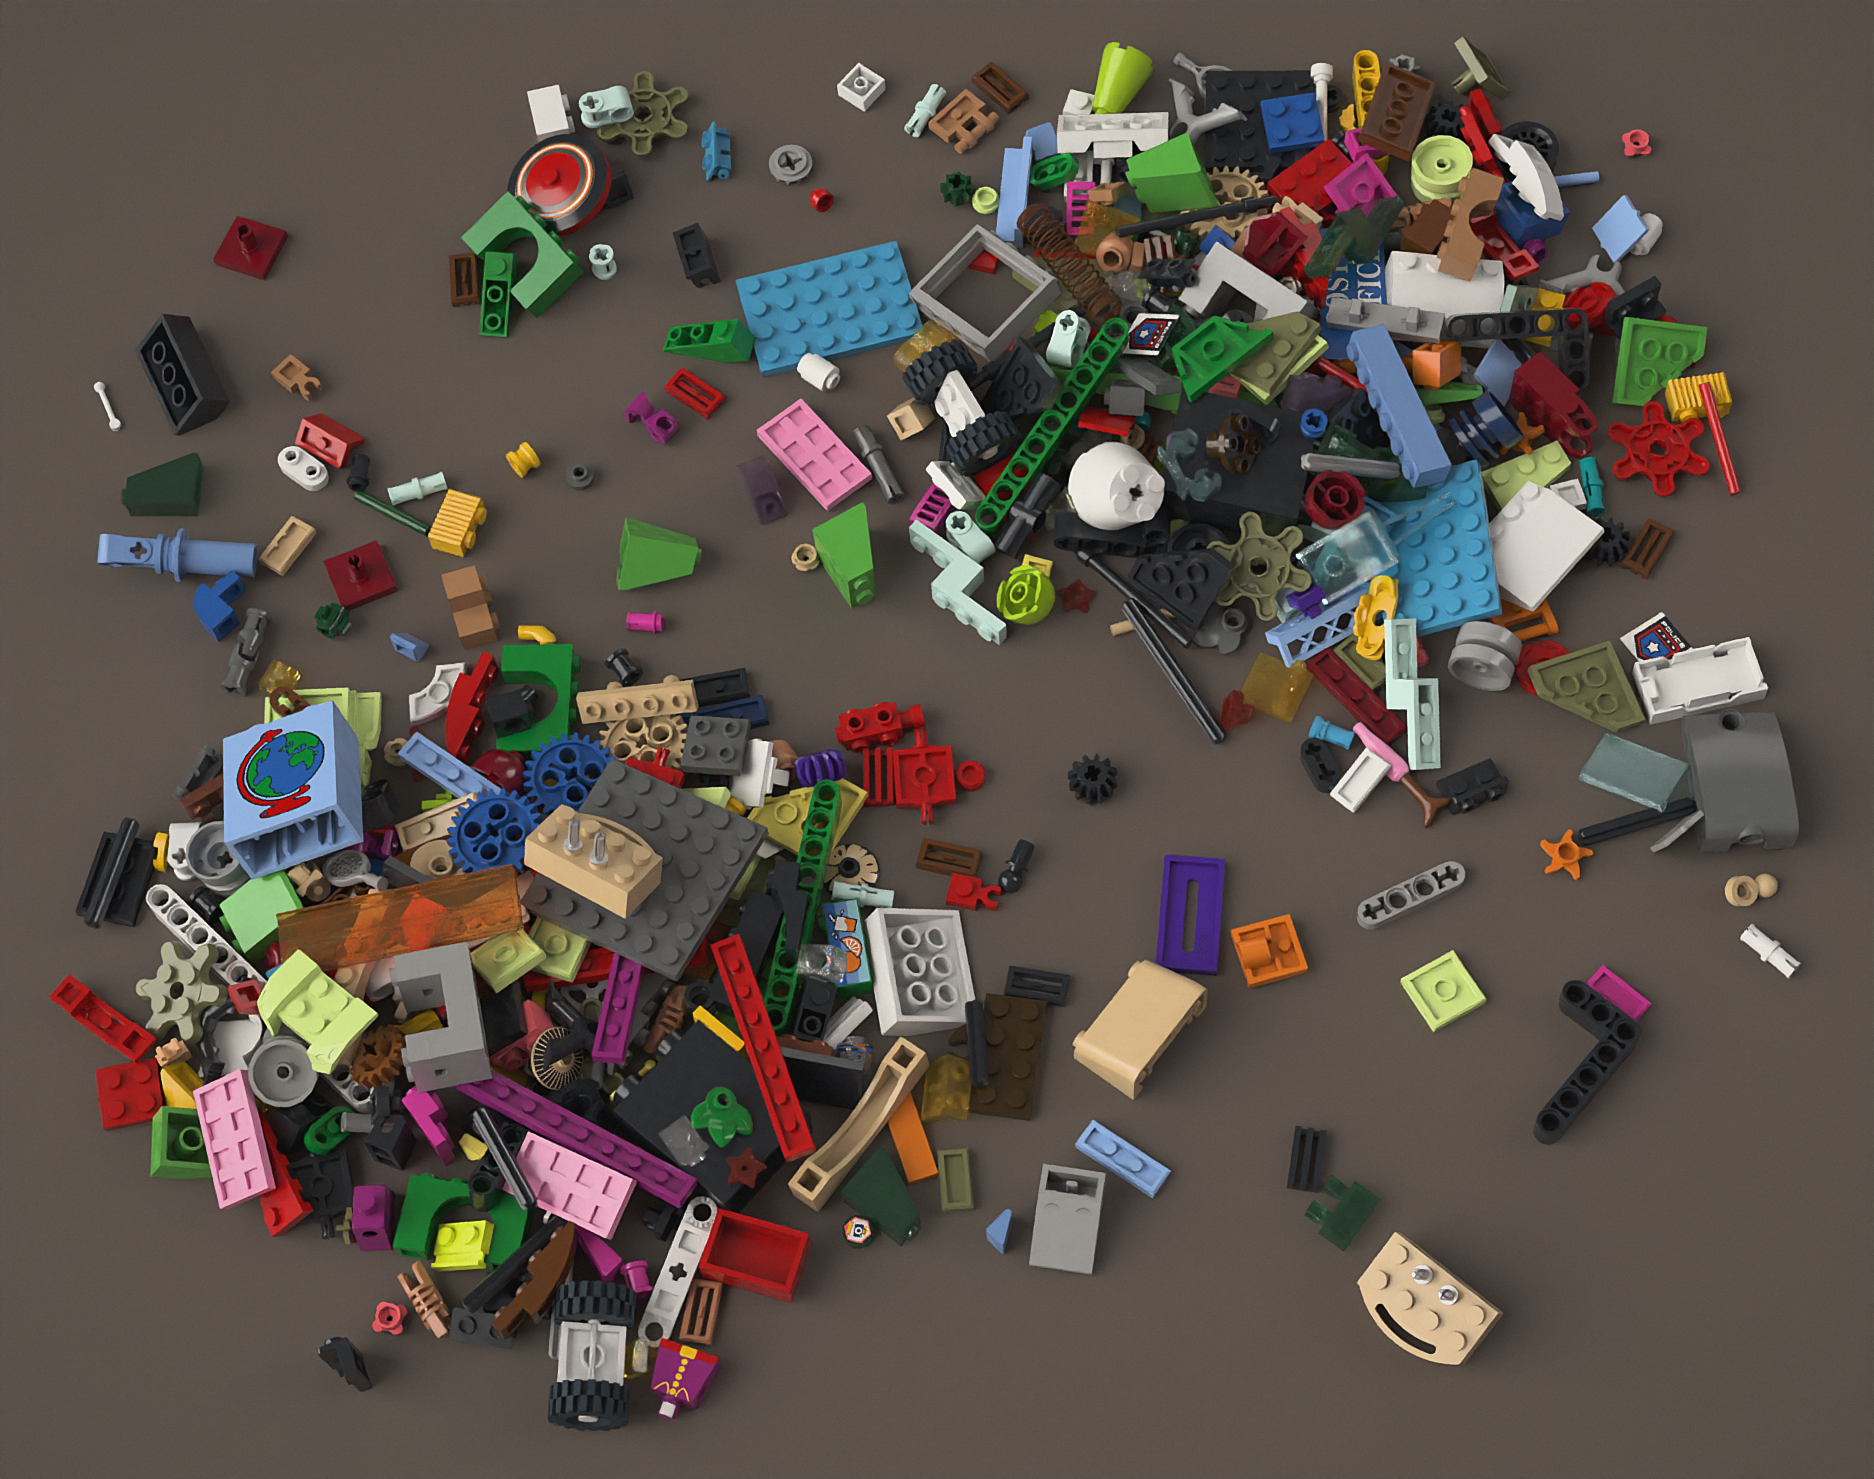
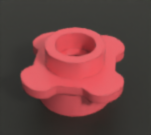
[1622,129,1652,157]
[372,1302,408,1336]

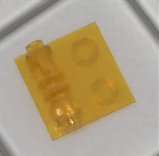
[1073,199,1141,257]
[1236,652,1314,724]

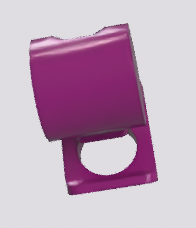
[624,392,680,445]
[342,829,400,861]

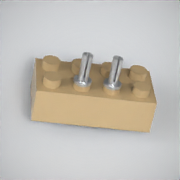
[524,804,663,919]
[1357,1232,1504,1365]

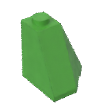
[616,518,702,590]

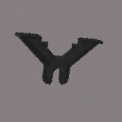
[196,976,253,1086]
[543,980,599,1071]

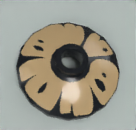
[824,844,879,894]

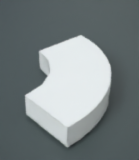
[409,662,467,726]

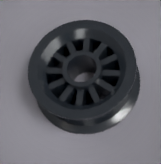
[1495,121,1559,181]

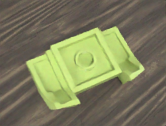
[264,687,382,751]
[257,949,379,1074]

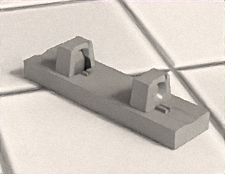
[1326,297,1445,344]

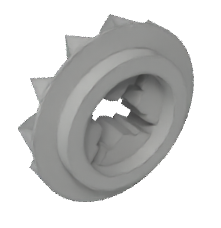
[769,145,813,185]

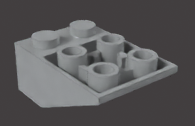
[1029,1164,1106,1275]

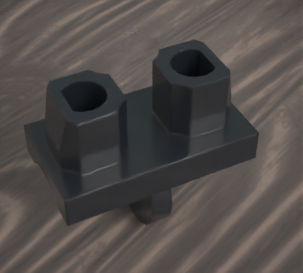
[641,1196,698,1242]

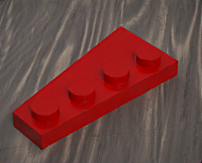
[258,1109,314,1237]

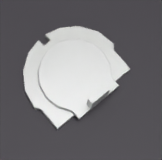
[729,738,790,810]

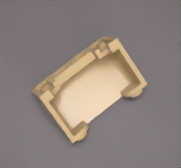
[1073,959,1208,1100]

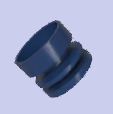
[1448,390,1525,468]

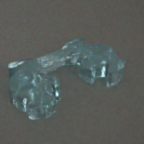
[1157,428,1222,501]

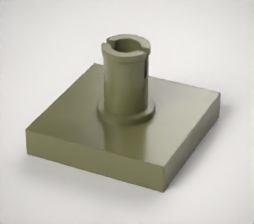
[1451,36,1511,100]

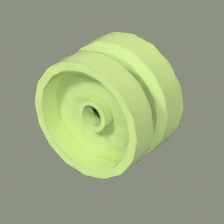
[1411,135,1473,206]

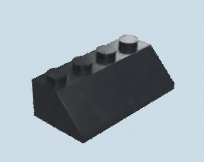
[135,314,230,436]

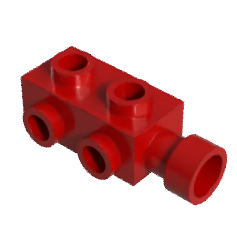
[835,702,926,754]

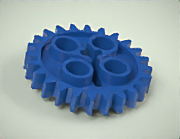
[523,732,616,815]
[446,788,543,884]

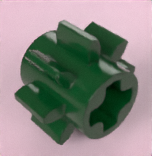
[940,171,975,207]
[314,603,352,639]

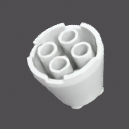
[1068,442,1165,530]

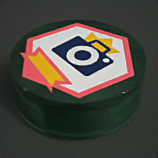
[842,1215,874,1249]

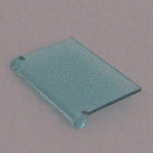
[1579,733,1689,812]

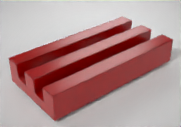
[664,367,726,420]
[863,747,894,807]

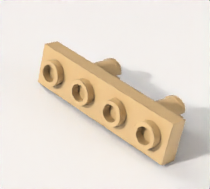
[576,675,699,724]

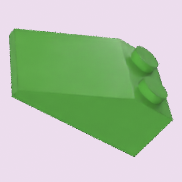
[151,1106,213,1179]

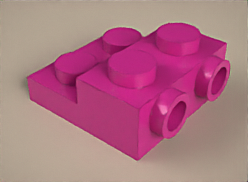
[1323,153,1399,229]
[401,1086,456,1167]

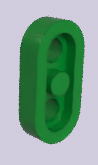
[1029,153,1079,190]
[304,1106,354,1155]

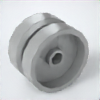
[1448,621,1523,691]
[248,1034,320,1107]

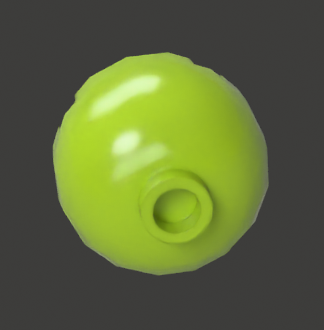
[997,565,1055,625]

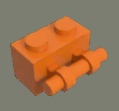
[1401,339,1461,390]

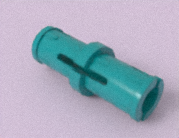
[1579,457,1606,517]

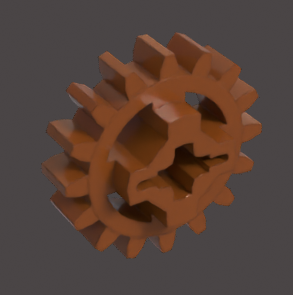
[349,1024,407,1090]

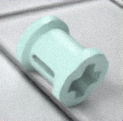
[589,244,617,280]

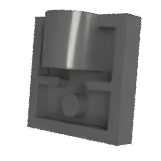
[680,715,750,776]

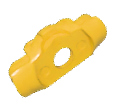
[1353,575,1399,661]

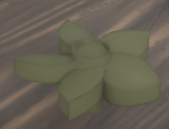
[336,1207,356,1244]

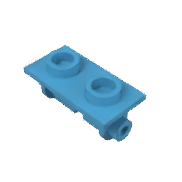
[701,121,731,182]

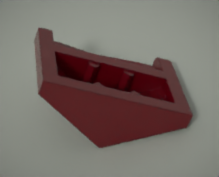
[1242,212,1308,278]

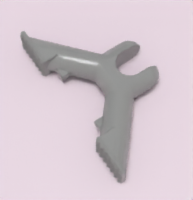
[1168,78,1247,144]
[1539,254,1625,297]

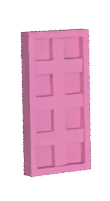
[757,399,872,511]
[193,1069,276,1209]
[502,1132,637,1240]

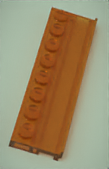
[276,864,524,972]

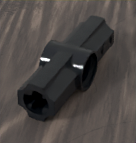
[994,472,1061,559]

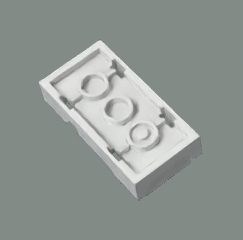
[1057,112,1169,158]
[1632,637,1768,725]

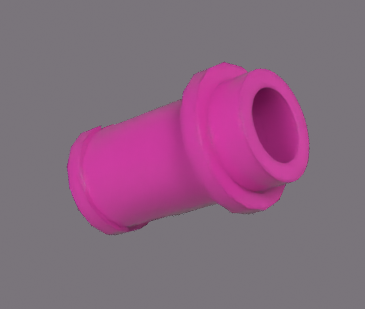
[626,611,664,634]

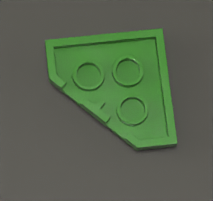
[1612,317,1708,406]

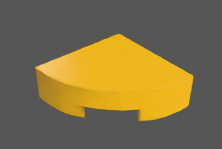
[153,832,169,873]

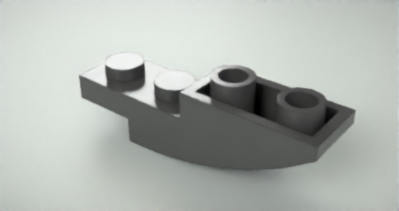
[607,972,675,1076]

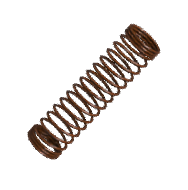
[1016,203,1123,325]

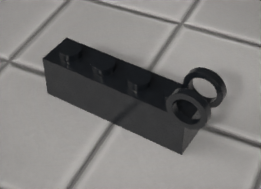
[684,890,784,1018]

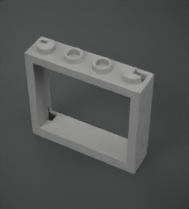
[908,224,1061,362]

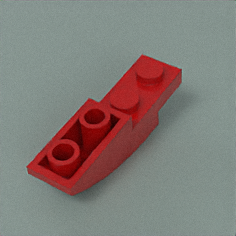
[1280,206,1329,309]
[445,652,499,763]

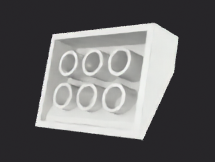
[1385,251,1504,348]
[1489,481,1604,612]
[862,908,975,1036]

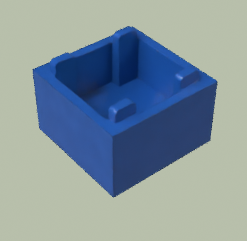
[1494,181,1570,248]

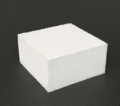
[837,63,886,112]

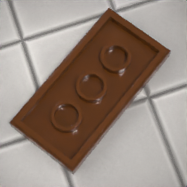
[1357,62,1436,161]

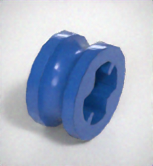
[1300,409,1328,439]

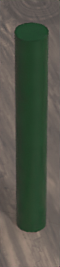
[354,490,432,536]

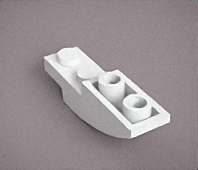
[1488,134,1564,221]

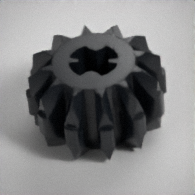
[1425,100,1465,142]
[1586,517,1630,567]
[1068,753,1118,806]

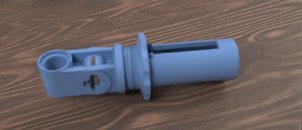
[97,528,258,583]

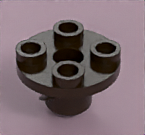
[1205,415,1261,474]

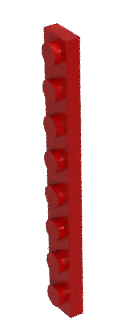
[710,934,817,1163]

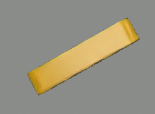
[1352,50,1390,175]

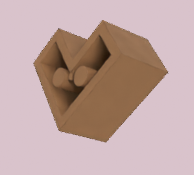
[441,565,500,650]

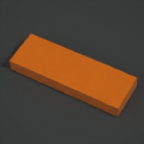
[887,1092,939,1186]

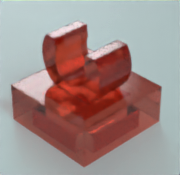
[1220,690,1255,730]

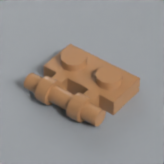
[928,89,999,154]

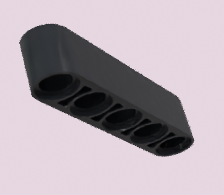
[468,1078,556,1212]

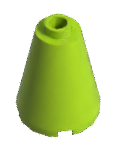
[1092,42,1155,114]

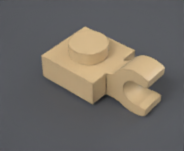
[1272,196,1323,231]

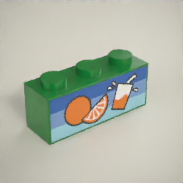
[818,898,874,999]

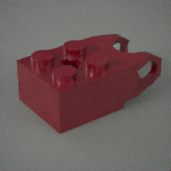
[1509,351,1598,459]

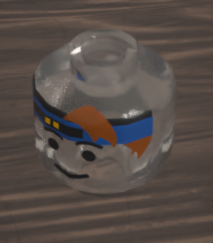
[834,1036,875,1081]

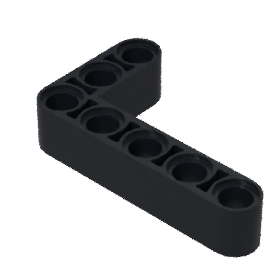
[1444,308,1590,392]
[1533,980,1641,1145]

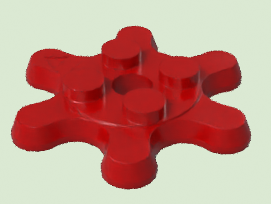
[1607,401,1710,498]

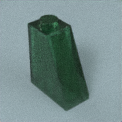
[121,453,204,516]
[841,1145,921,1246]

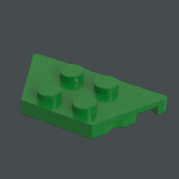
[1171,315,1274,403]

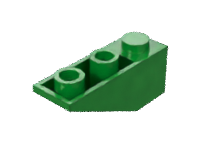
[479,252,520,337]
[663,319,756,363]

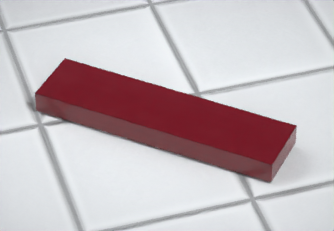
[1306,647,1408,746]

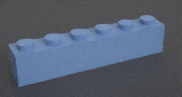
[1346,324,1451,489]

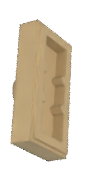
[258,516,317,576]

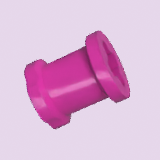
[620,1260,653,1301]

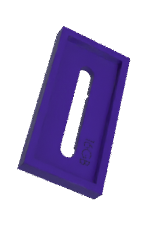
[1156,855,1225,976]

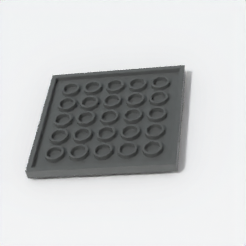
[518,759,769,982]

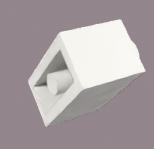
[527,85,575,142]

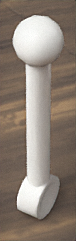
[94,382,122,431]

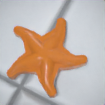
[1499,412,1545,455]
[1540,829,1593,881]

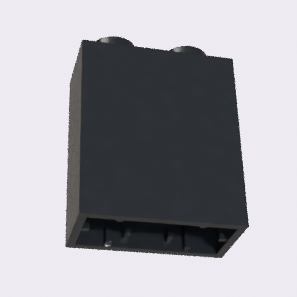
[1161,387,1330,537]
[613,1020,814,1213]

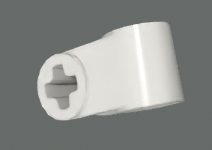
[167,822,204,881]

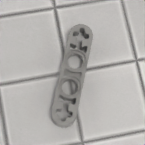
[1357,861,1465,930]

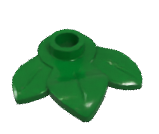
[691,1087,753,1148]

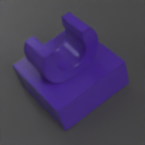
[1285,583,1326,619]

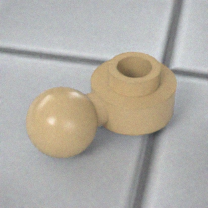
[1725,873,1778,907]

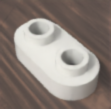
[278,446,329,491]

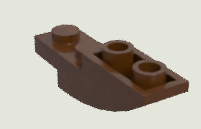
[492,1221,578,1340]

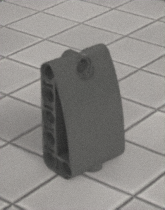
[1681,708,1799,853]

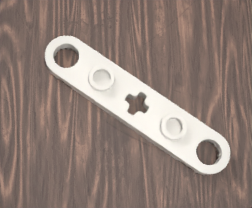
[638,1196,718,1348]

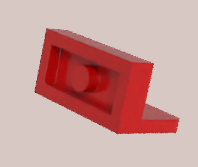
[295,413,365,469]

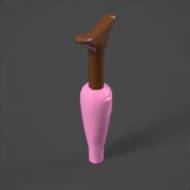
[1353,722,1451,828]

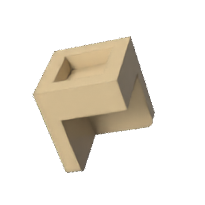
[887,398,935,440]

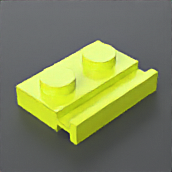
[431,1220,494,1272]

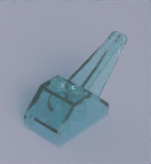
[1296,491,1457,605]

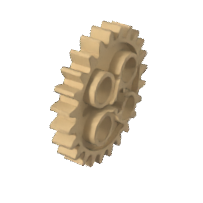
[1180,166,1270,243]
[599,714,688,771]

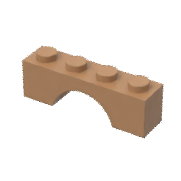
[1436,168,1504,282]

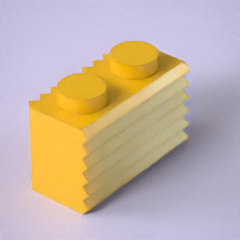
[1665,372,1732,423]
[428,489,487,557]

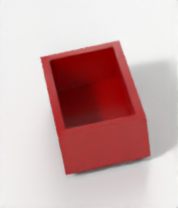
[699,1208,812,1304]

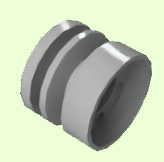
[185,821,251,898]

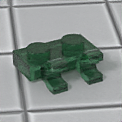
[1304,1175,1381,1252]

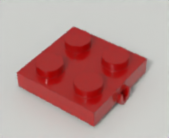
[95,1057,165,1131]

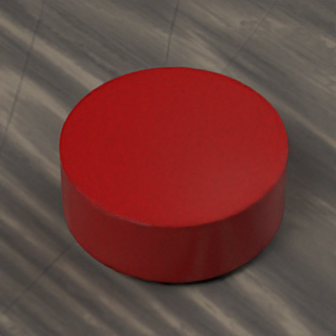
[956,760,986,792]

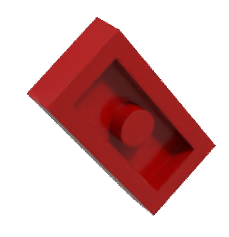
[1468,88,1502,150]

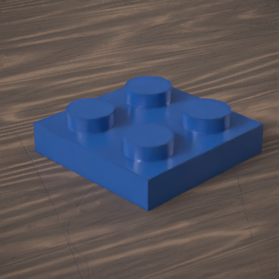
[1260,92,1325,154]

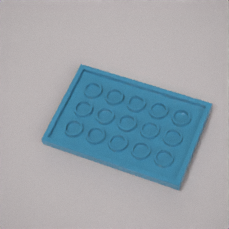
[736,241,925,377]
[1366,459,1503,638]

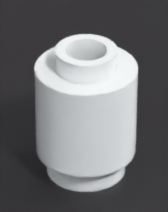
[1630,213,1663,255]
[797,353,840,392]

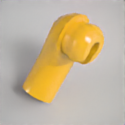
[518,625,556,645]

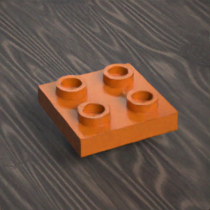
[1231,914,1308,989]

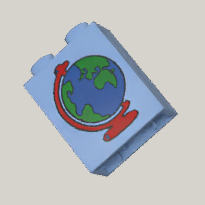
[223,700,363,880]

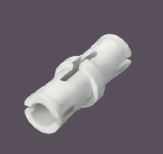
[1740,924,1801,979]

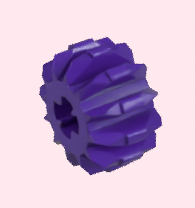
[795,749,847,788]

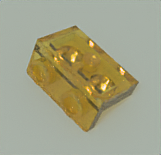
[920,1054,971,1124]

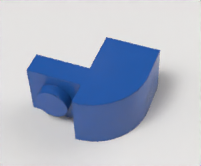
[193,571,246,642]

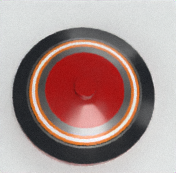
[507,134,611,237]

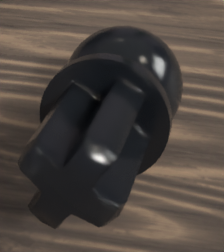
[998,839,1035,893]

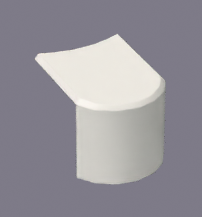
[198,1015,266,1077]

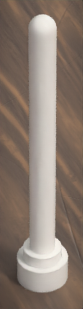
[1311,63,1333,142]

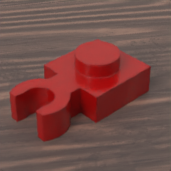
[946,873,1002,911]

